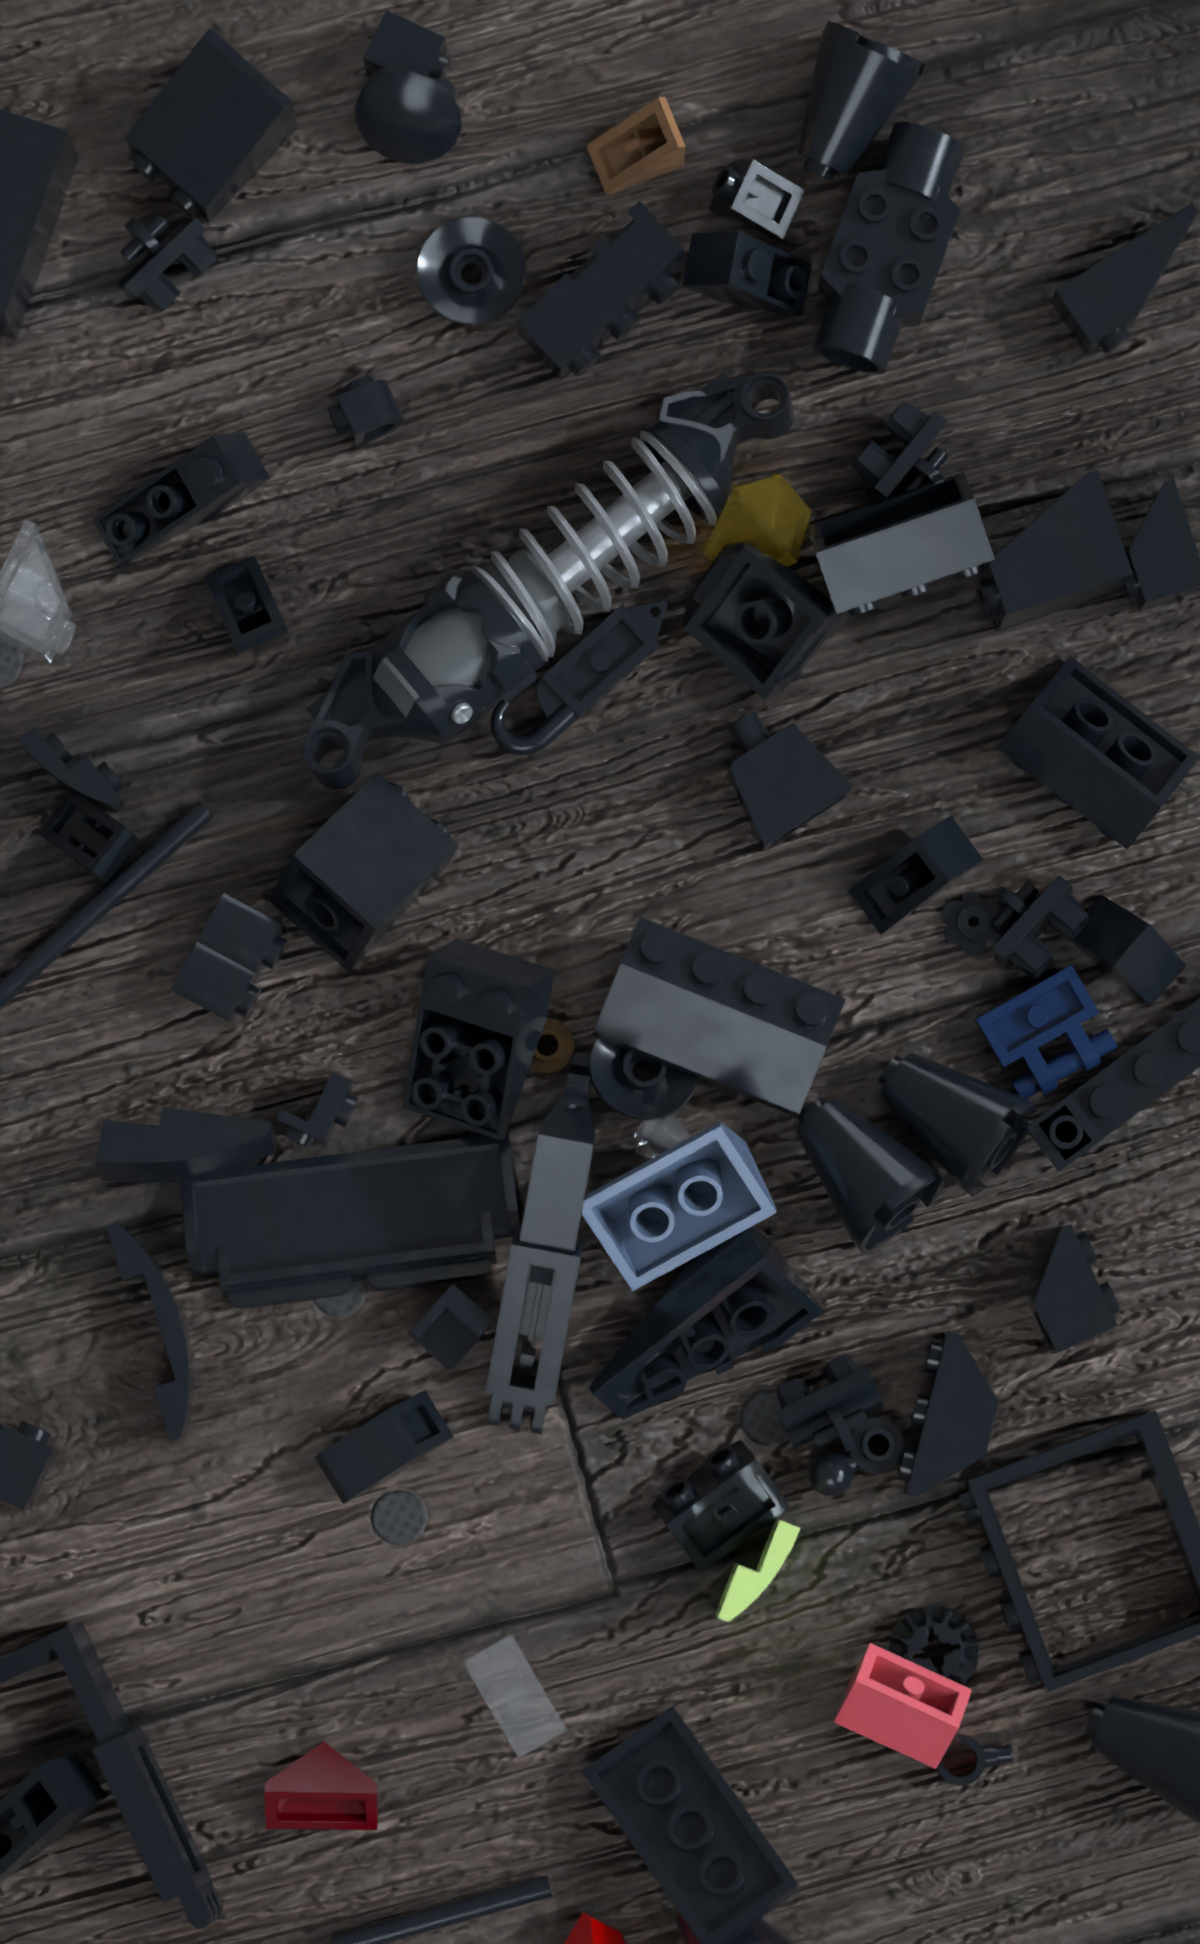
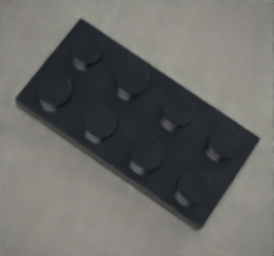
[582,1706,802,1944]

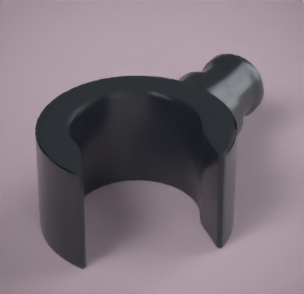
[936,1733,1013,1786]

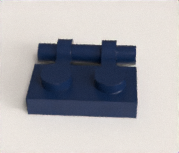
[975,965,1117,1099]

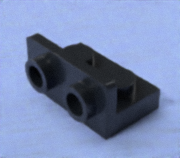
[652,1440,790,1573]

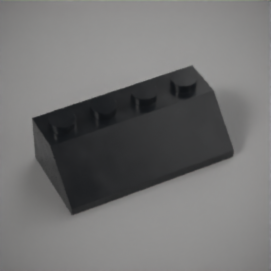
[593,917,846,1118]

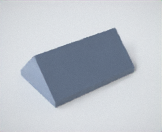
[582,1122,777,1291]

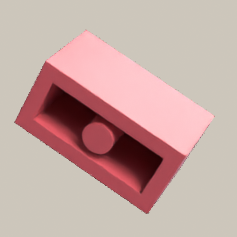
[834,1643,972,1769]

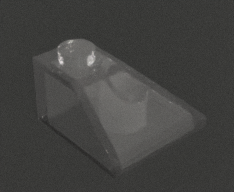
[0,519,76,663]

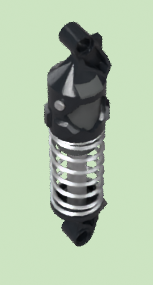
[303,372,795,790]

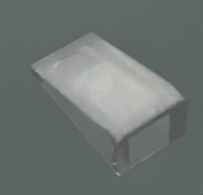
[463,1633,567,1758]

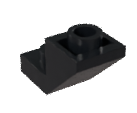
[315,1390,454,1504]

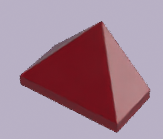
[264,1742,378,1830]

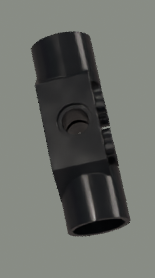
[813,122,965,375]

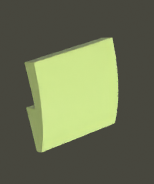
[715,1518,801,1622]

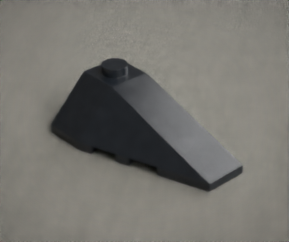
[589,1226,824,1420]

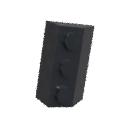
[997,657,1200,850]

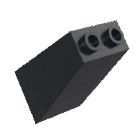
[0,109,78,341]

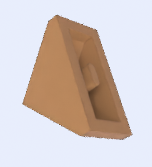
[586,97,686,195]

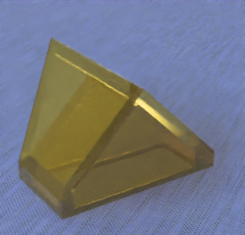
[699,472,811,567]

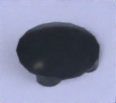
[355,67,462,163]

